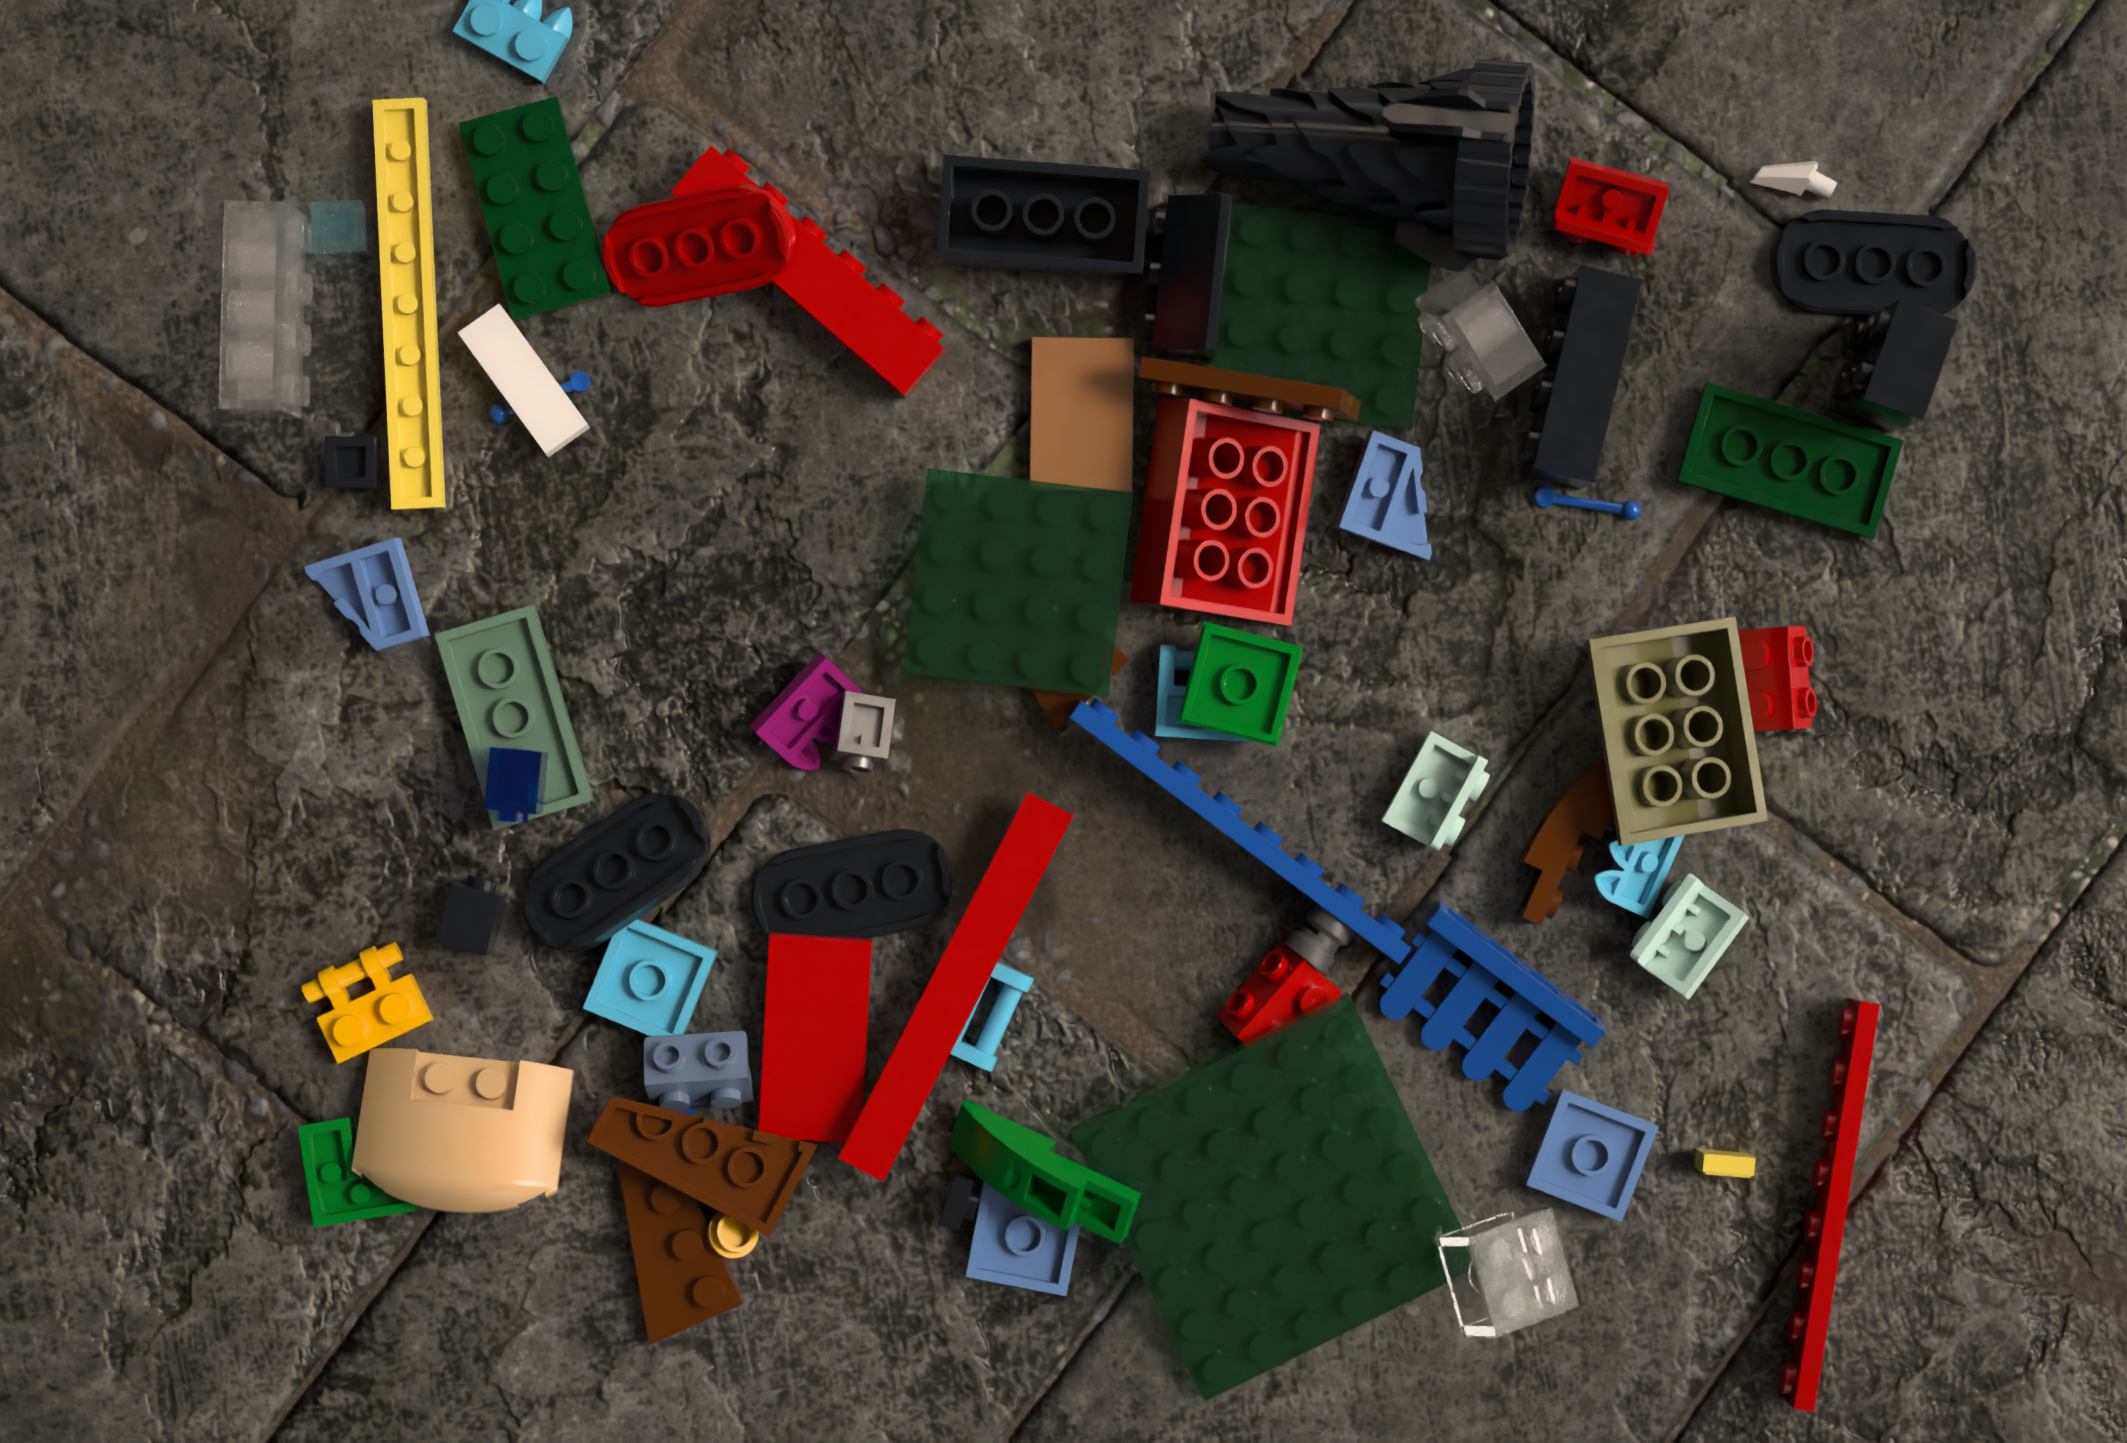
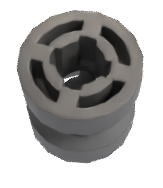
[1285,903,1356,974]

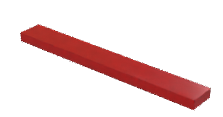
[838,792,1074,1182]

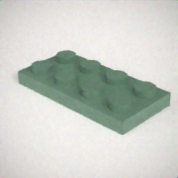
[434,604,594,830]

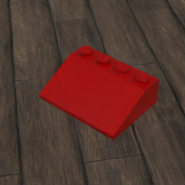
[1130,399,1321,626]

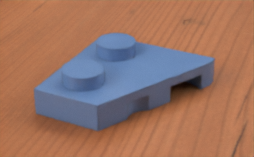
[1334,430,1432,560]
[304,538,430,651]

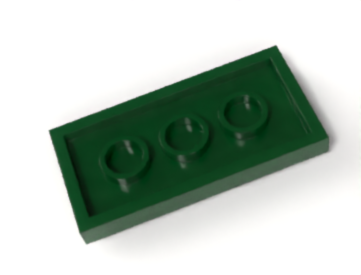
[459,96,613,322]
[1675,382,1904,540]

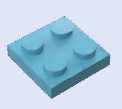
[583,918,718,1037]

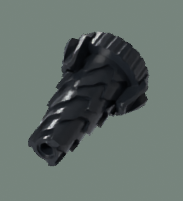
[1207,59,1535,272]

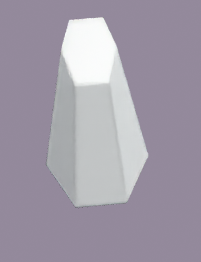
[1750,161,1837,200]

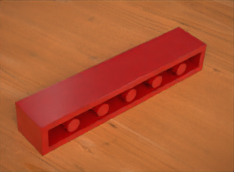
[671,146,946,399]

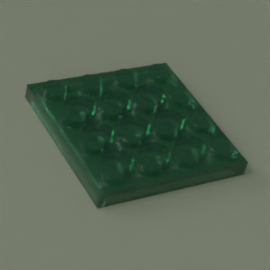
[1213,203,1431,431]
[904,468,1133,697]

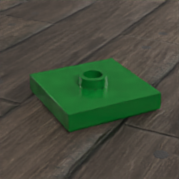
[1177,621,1304,747]

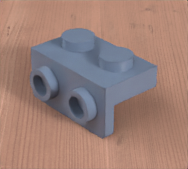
[644,1031,754,1112]

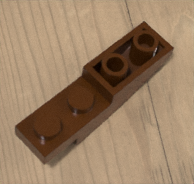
[1516,754,1615,926]

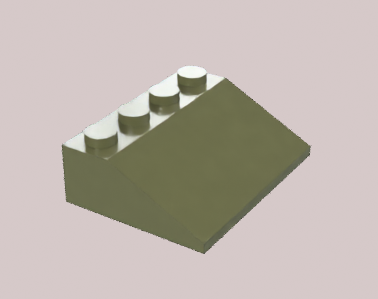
[1586,617,1768,846]

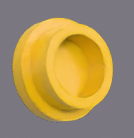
[707,1211,759,1259]

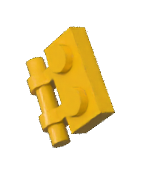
[302,942,434,1064]

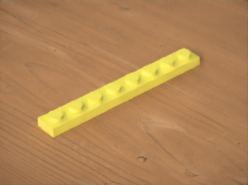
[372,98,446,510]

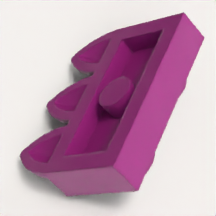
[750,652,863,770]

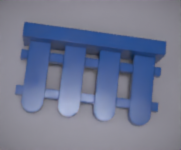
[1380,900,1605,1112]

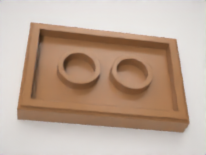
[1030,337,1134,493]

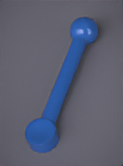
[489,372,591,424]
[1534,487,1641,521]

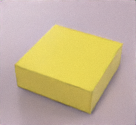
[1694,1149,1756,1178]

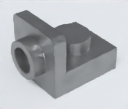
[830,691,896,773]

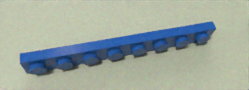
[1068,698,1411,964]

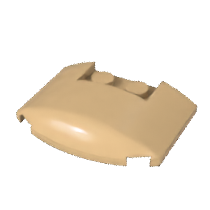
[352,1048,574,1214]

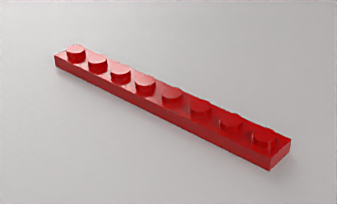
[1779,998,1880,1412]

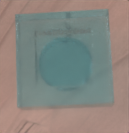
[310,200,368,256]

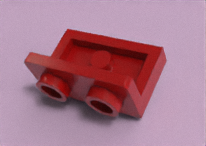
[1552,157,1670,257]
[1738,626,1817,732]
[1217,941,1343,1069]

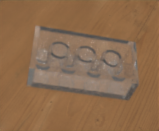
[219,200,314,419]

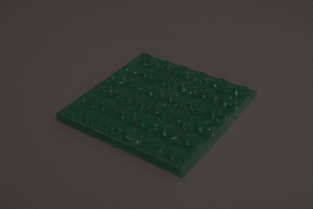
[1070,992,1481,1402]

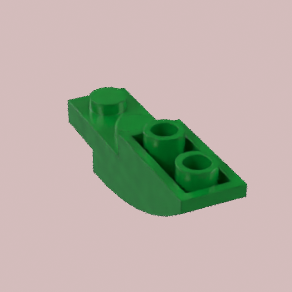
[949,1099,1141,1244]

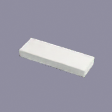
[458,303,590,457]

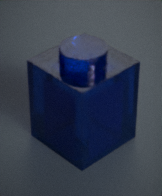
[484,747,549,823]

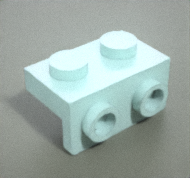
[1381,731,1490,851]
[1630,873,1749,1000]

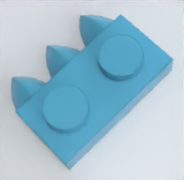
[453,0,573,84]
[1593,835,1685,919]

